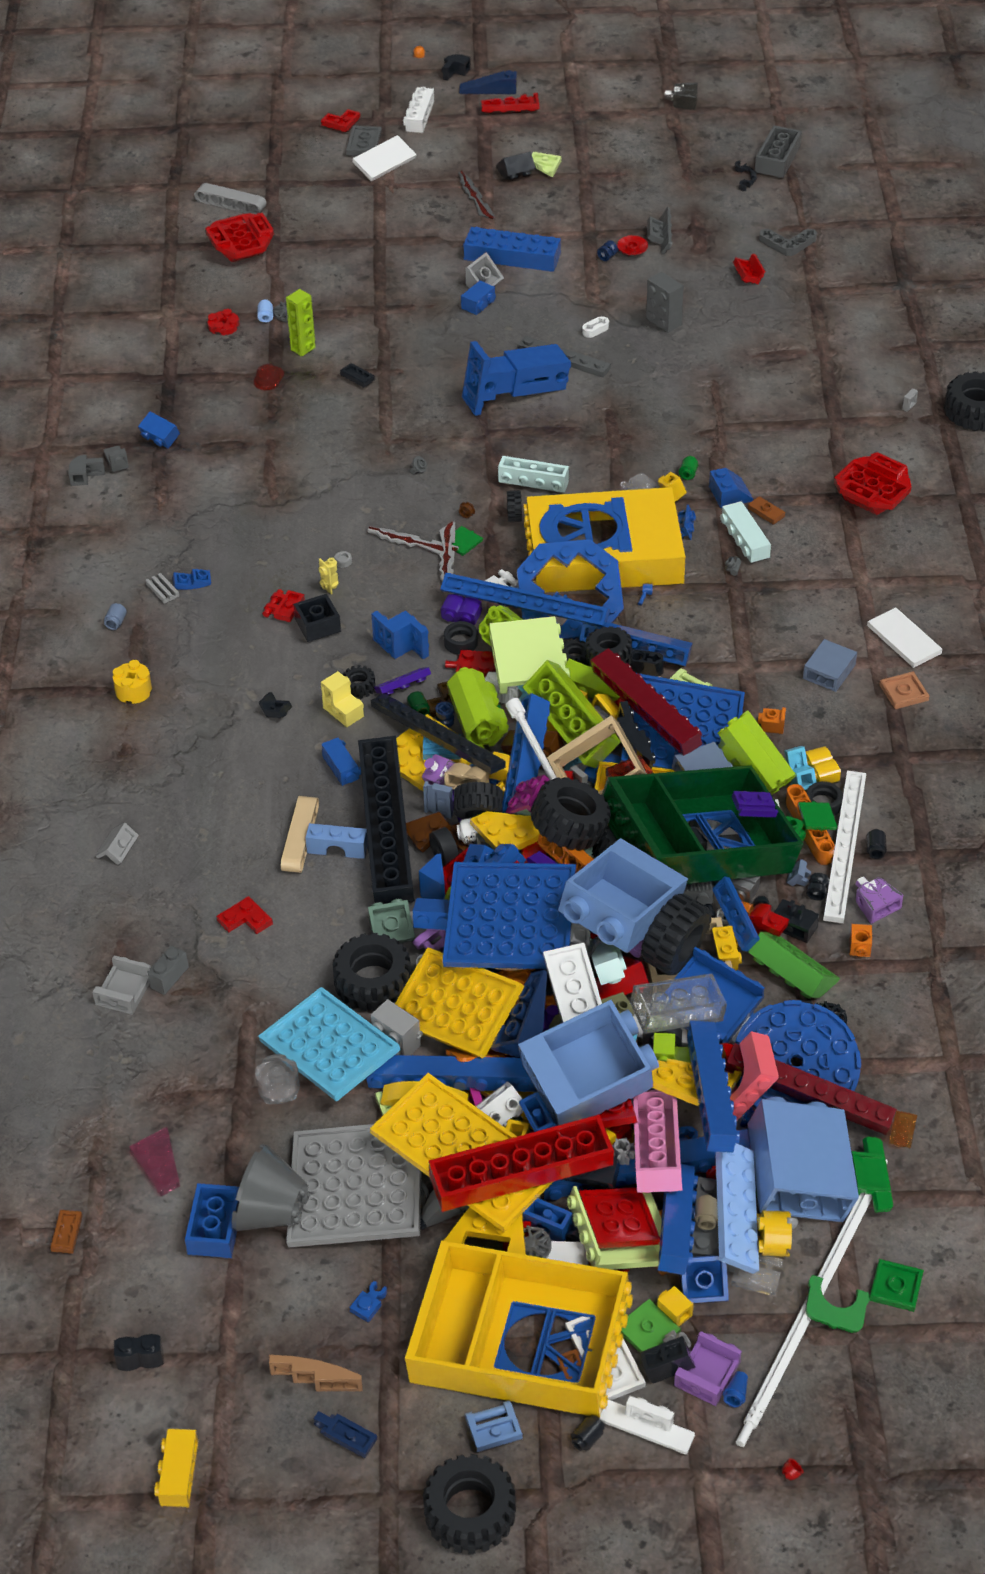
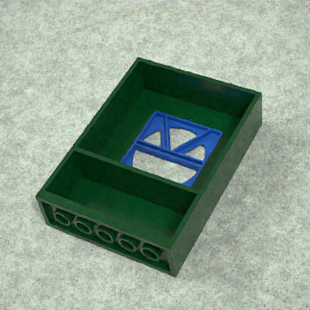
[602,765,804,884]

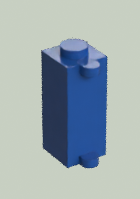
[321,737,361,786]

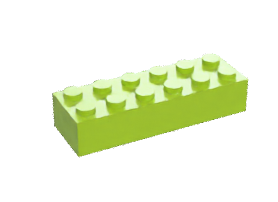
[523,660,621,768]

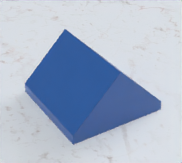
[419,854,445,899]
[679,1255,729,1303]

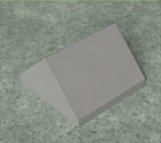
[465,252,504,288]

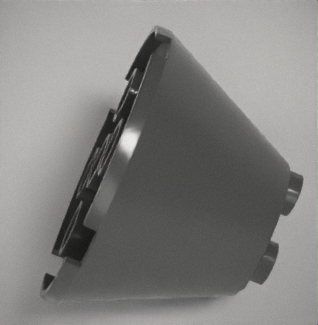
[232,1144,310,1231]

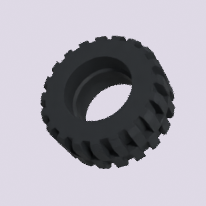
[944,371,985,431]
[530,777,611,851]
[641,894,712,975]
[332,933,411,1012]
[423,1454,516,1554]

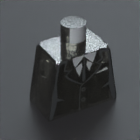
[665,83,698,110]

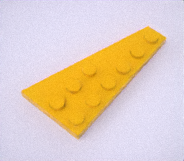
[652,1059,742,1106]

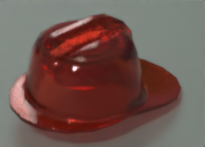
[254,363,285,391]

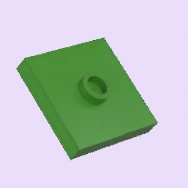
[621,1299,681,1352]

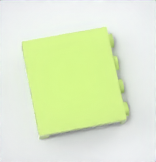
[489,616,570,694]
[567,1186,662,1270]

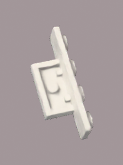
[599,1396,695,1454]

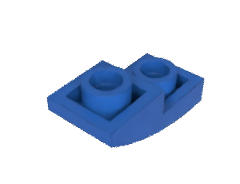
[172,569,211,590]

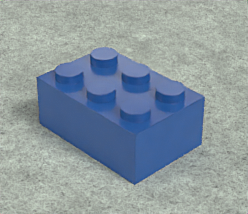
[185,1183,240,1258]

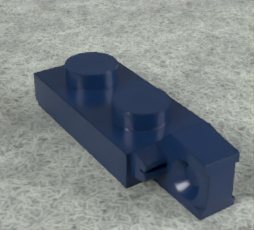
[313,1411,378,1458]

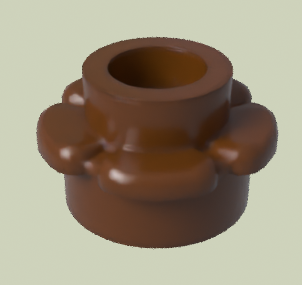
[459,502,475,518]

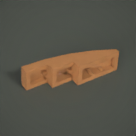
[269,1355,363,1391]

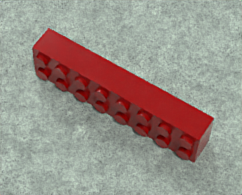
[428,1115,614,1212]

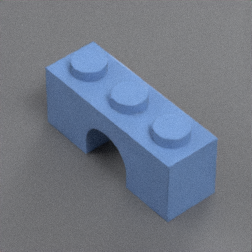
[305,823,368,859]

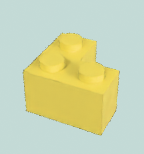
[321,671,364,727]

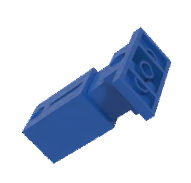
[462,341,571,416]

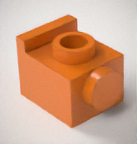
[758,707,786,734]

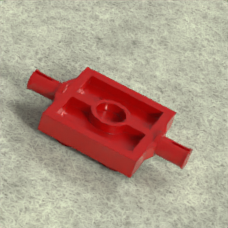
[445,650,496,678]

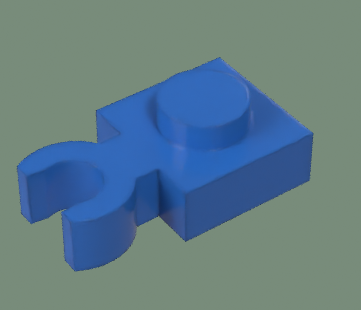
[350,1281,387,1323]

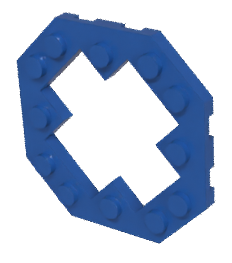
[517,539,624,640]

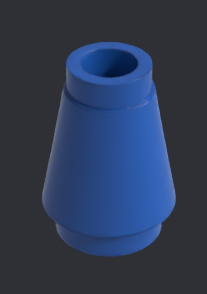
[723,1371,748,1407]

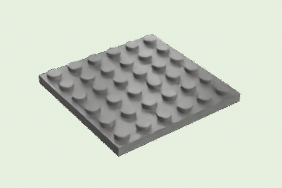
[287,1124,422,1248]

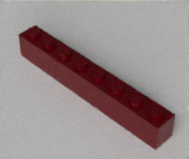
[591,648,702,756]
[725,1043,897,1135]

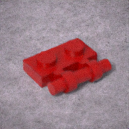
[262,589,305,622]

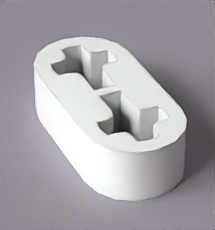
[582,316,609,338]

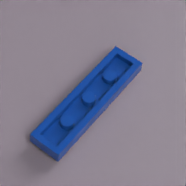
[713,876,760,952]

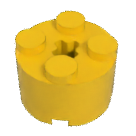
[113,660,152,704]
[757,1210,792,1257]

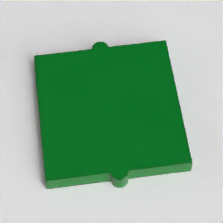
[445,526,483,556]
[798,801,837,831]

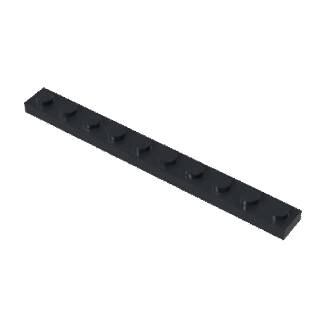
[371,694,506,774]

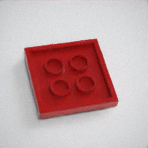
[579,1188,660,1249]

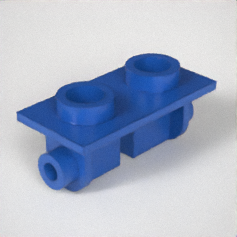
[678,504,696,540]

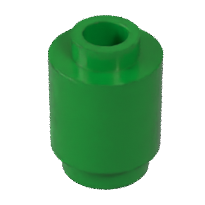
[679,456,698,480]

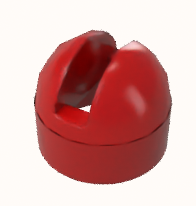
[782,1458,803,1480]

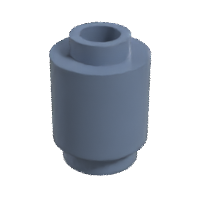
[104,603,127,630]

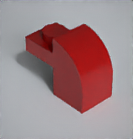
[748,904,789,937]

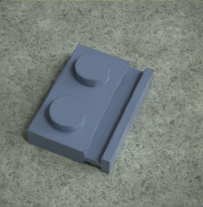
[423,781,453,819]

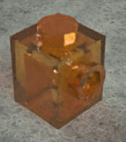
[889,1110,918,1148]

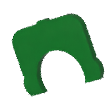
[805,1275,870,1333]

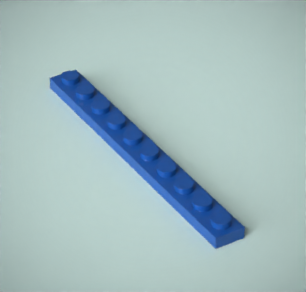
[440,572,610,627]

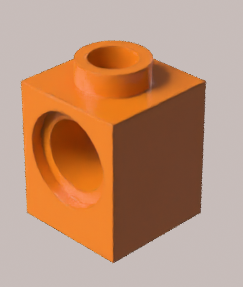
[850,924,872,957]

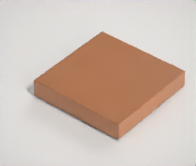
[879,671,929,709]

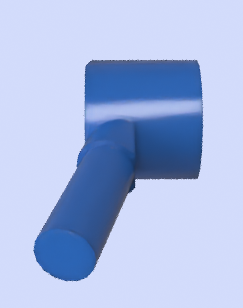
[638,584,653,606]

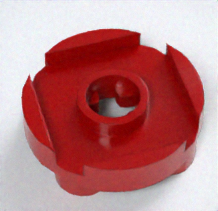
[208,309,240,335]

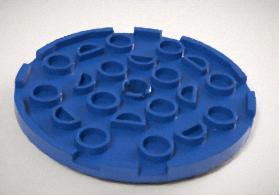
[735,1000,861,1109]

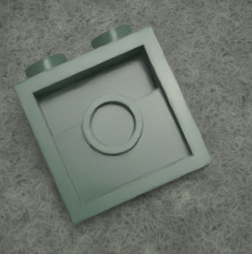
[368,899,415,943]

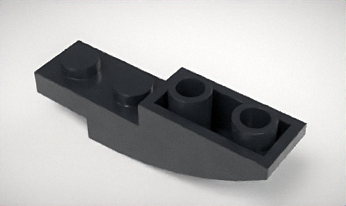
[616,701,656,772]

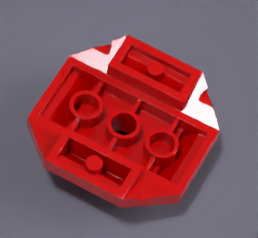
[205,213,274,262]
[834,452,912,515]

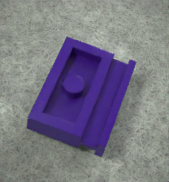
[731,791,778,817]

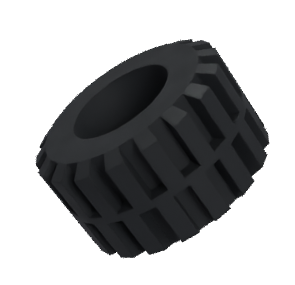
[585,626,632,667]
[453,782,503,819]

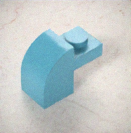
[784,746,817,790]

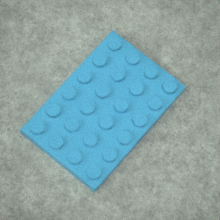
[258,987,401,1102]

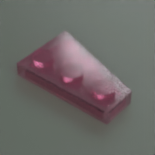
[129,1127,180,1196]

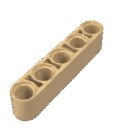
[281,796,319,873]

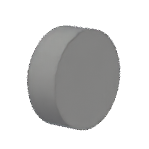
[334,551,352,568]

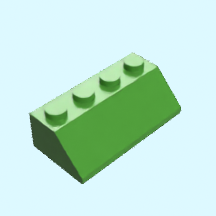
[749,932,840,999]

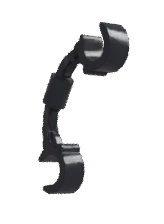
[735,161,757,191]

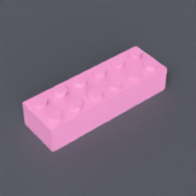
[633,1090,682,1193]

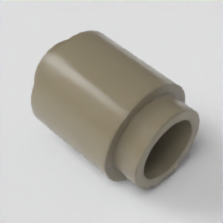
[695,1195,718,1230]

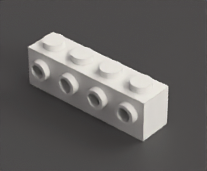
[403,87,434,133]
[476,1081,523,1127]

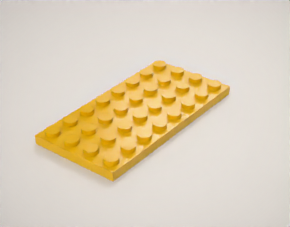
[370,1073,554,1232]

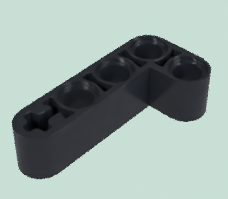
[630,649,664,677]

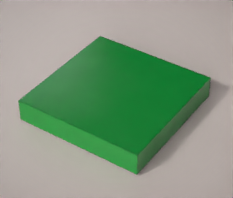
[870,1259,924,1312]

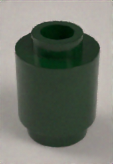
[406,691,430,716]

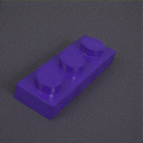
[374,667,431,695]

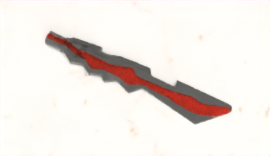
[458,171,495,219]

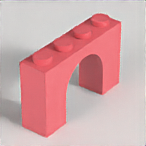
[724,1031,779,1120]

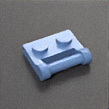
[465,1400,522,1452]

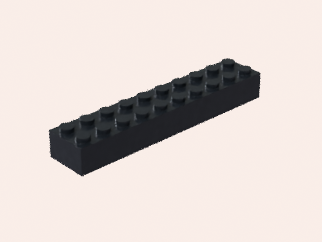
[358,735,415,904]

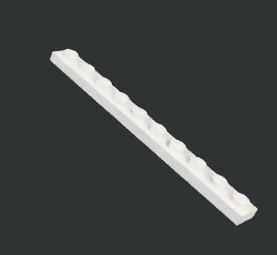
[823,771,866,923]

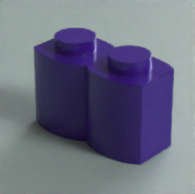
[441,594,482,625]

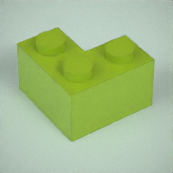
[653,1033,691,1063]

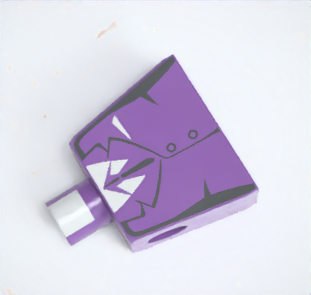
[422,754,455,785]
[855,877,903,924]

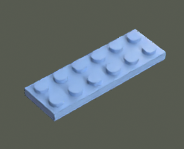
[716,1144,759,1274]

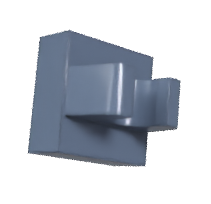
[787,859,811,886]

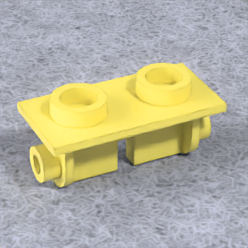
[318,558,339,595]

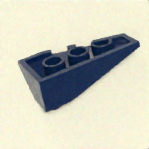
[459,70,517,94]
[491,970,547,1058]

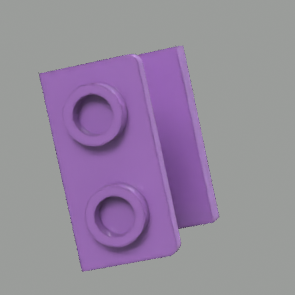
[674,1331,741,1406]

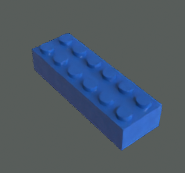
[463,227,561,272]

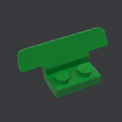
[851,1137,893,1213]

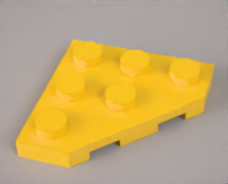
[470,811,540,850]

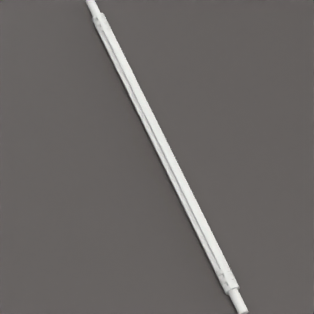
[736,1160,888,1447]

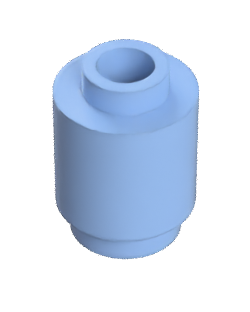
[257,300,273,323]

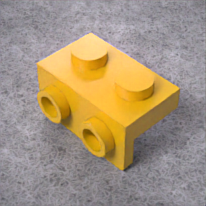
[712,926,742,970]

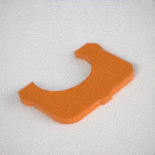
[446,1048,509,1062]

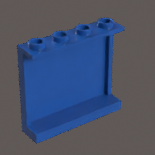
[652,947,765,1043]

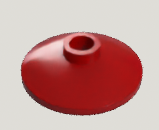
[617,235,648,255]

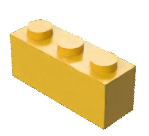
[155,1429,198,1507]

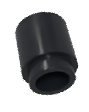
[866,829,887,859]
[571,1415,605,1451]

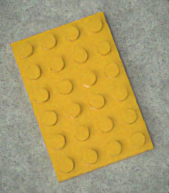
[395,947,524,1059]

